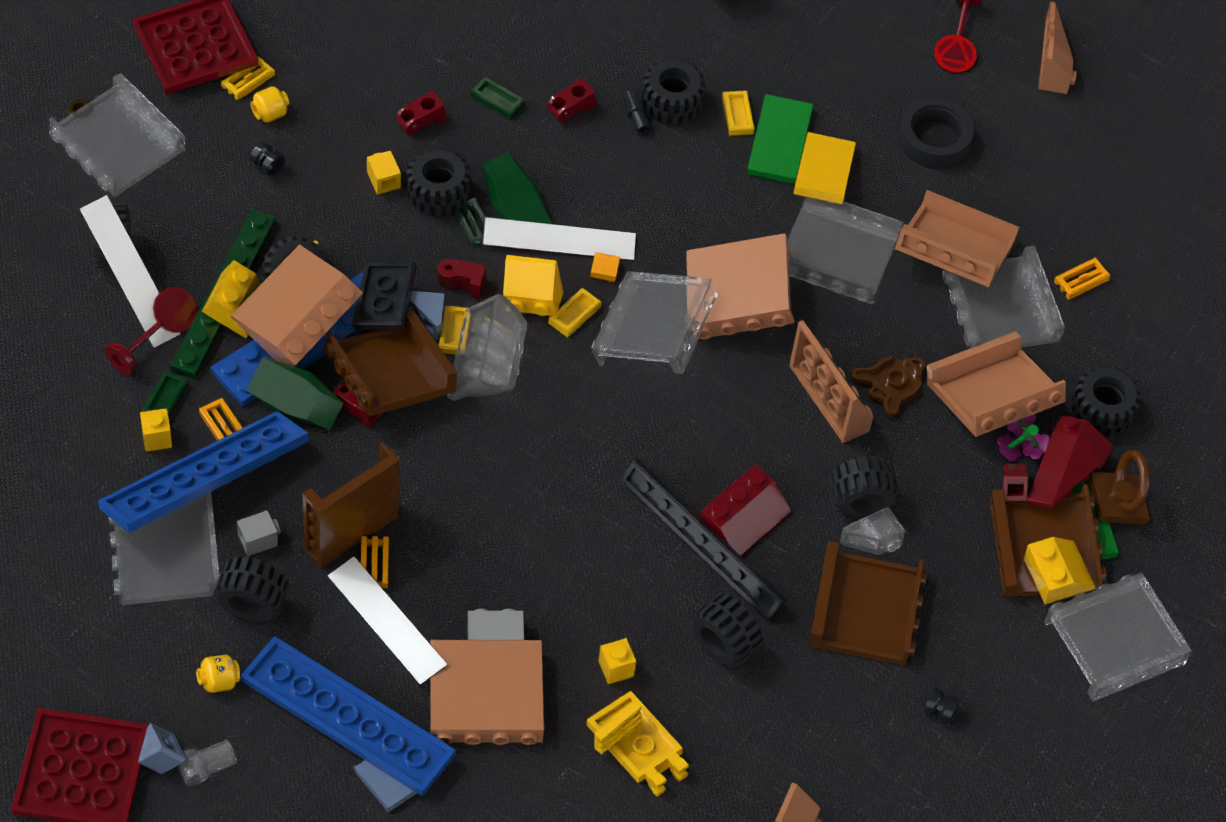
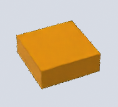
[590,252,620,282]

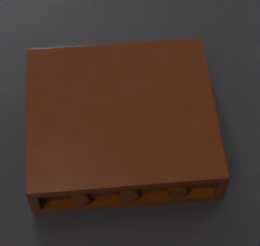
[323,308,457,417]
[302,442,400,568]
[989,485,1106,597]
[809,541,927,666]

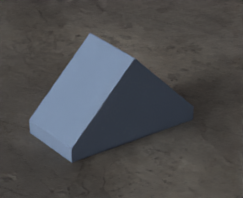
[409,291,444,341]
[138,723,186,774]

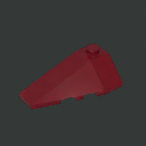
[1027,416,1113,508]

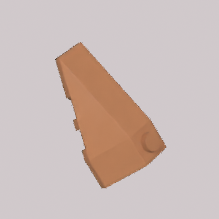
[1038,2,1076,94]

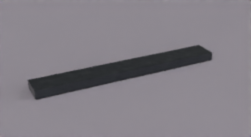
[621,459,787,621]

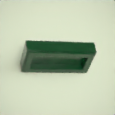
[470,77,525,120]
[141,371,188,419]

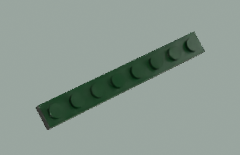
[171,209,276,379]

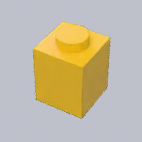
[367,150,401,195]
[140,408,172,452]
[598,638,636,685]

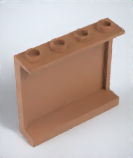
[895,190,1020,287]
[687,233,795,340]
[927,331,1066,437]
[430,640,544,745]

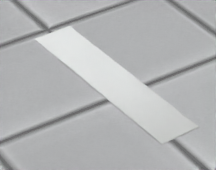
[80,195,181,348]
[483,217,636,260]
[328,557,447,684]

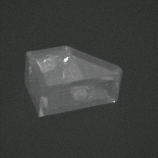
[840,507,905,555]

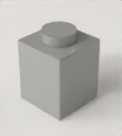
[237,510,281,556]

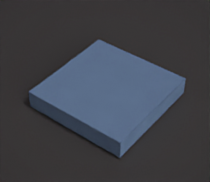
[354,760,416,812]

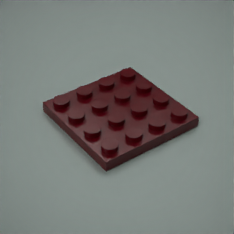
[132,0,259,95]
[11,708,149,822]

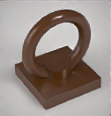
[1088,449,1150,525]

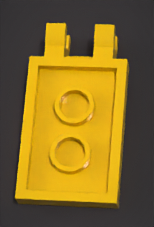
[587,691,689,797]

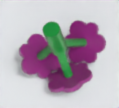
[997,414,1050,462]

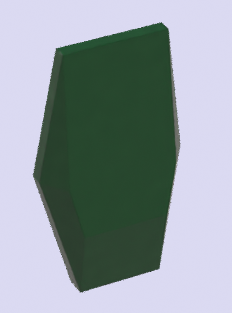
[483,152,552,224]
[246,357,344,430]

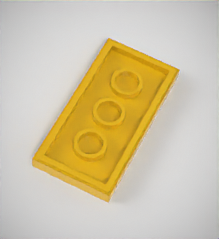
[793,132,856,204]

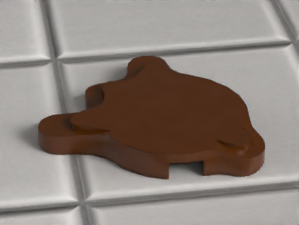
[851,356,925,418]

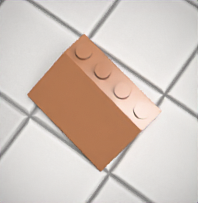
[230,244,363,366]
[789,320,873,443]

